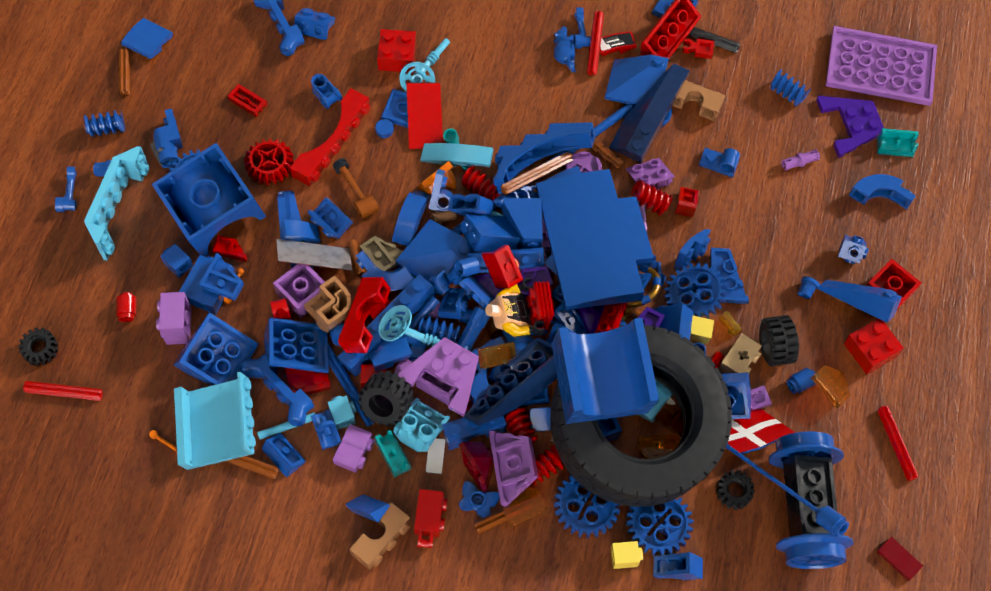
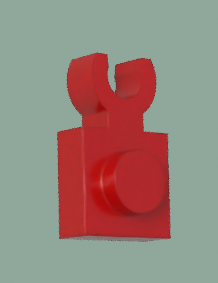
[683,38,714,59]

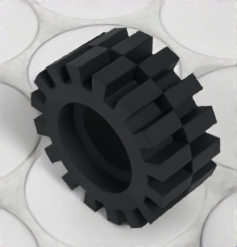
[18,327,59,366]
[716,470,755,510]

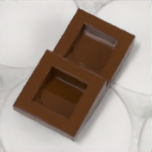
[654,403,683,437]

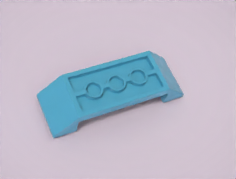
[84,146,149,261]

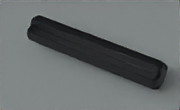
[690,27,740,53]

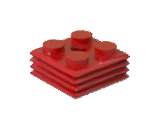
[526,281,554,331]

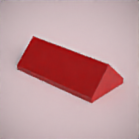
[640,0,702,60]

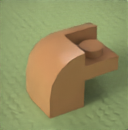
[304,275,351,332]

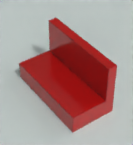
[481,245,523,288]

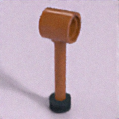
[333,158,379,219]

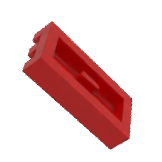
[227,84,267,117]

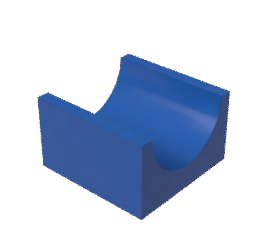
[152,143,266,257]
[551,318,659,424]

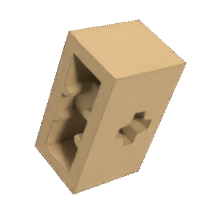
[719,334,762,374]

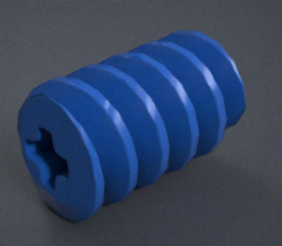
[770,69,811,106]
[84,110,125,137]
[417,315,461,343]

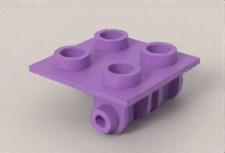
[626,158,674,189]

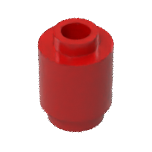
[116,292,136,322]

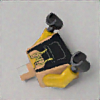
[485,277,545,337]

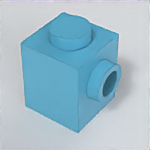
[328,396,356,430]

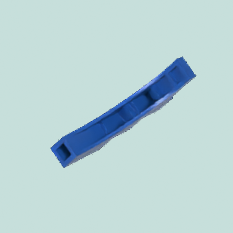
[493,122,595,194]

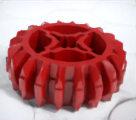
[244,138,294,186]

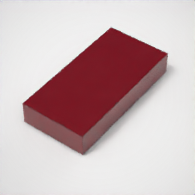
[877,536,923,582]

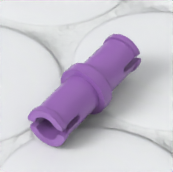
[781,149,820,171]

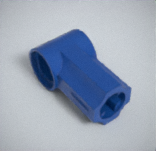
[447,257,480,285]

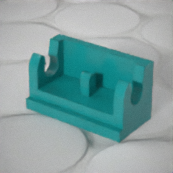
[877,128,919,157]
[375,430,412,478]

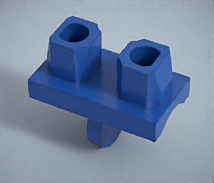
[311,409,341,450]

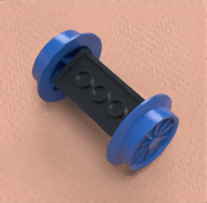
[768,431,854,569]

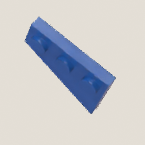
[710,247,749,304]

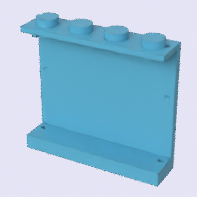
[174,372,256,470]

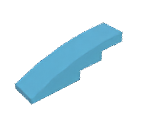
[421,143,494,167]

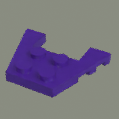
[816,96,884,158]

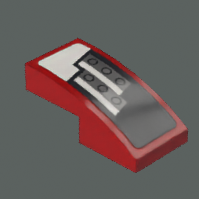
[600,32,637,57]

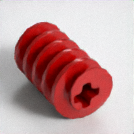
[461,165,499,200]
[631,180,672,216]
[503,407,539,444]
[532,445,563,486]

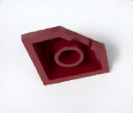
[459,442,494,493]

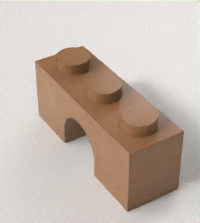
[672,80,725,122]
[350,502,411,570]

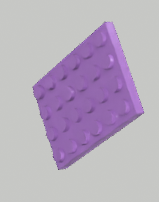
[825,26,937,106]

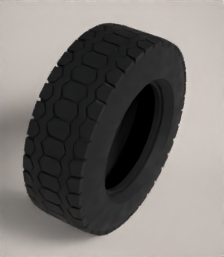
[550,325,732,507]

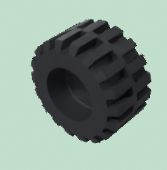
[759,315,799,367]
[358,371,414,426]

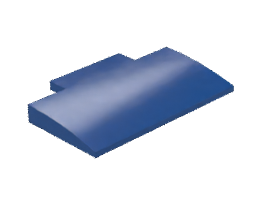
[536,169,654,310]

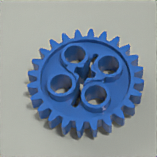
[664,262,727,319]
[554,475,620,539]
[626,498,694,556]

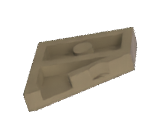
[360,236,403,272]

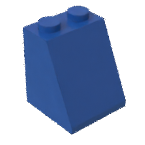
[502,198,543,249]

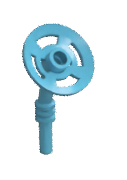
[400,38,450,92]
[379,305,440,347]

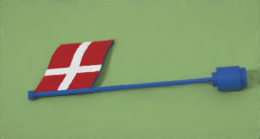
[726,409,849,537]

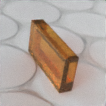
[478,342,516,369]

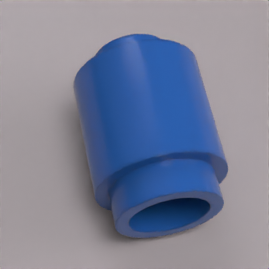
[786,367,817,394]

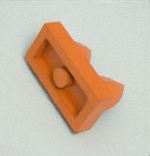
[417,161,456,195]

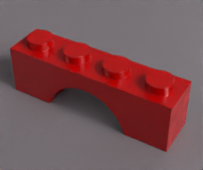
[338,277,391,353]

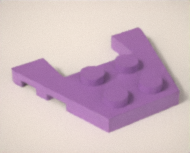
[398,337,479,417]

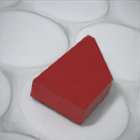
[212,235,248,262]

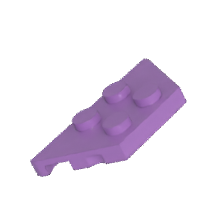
[489,431,538,507]

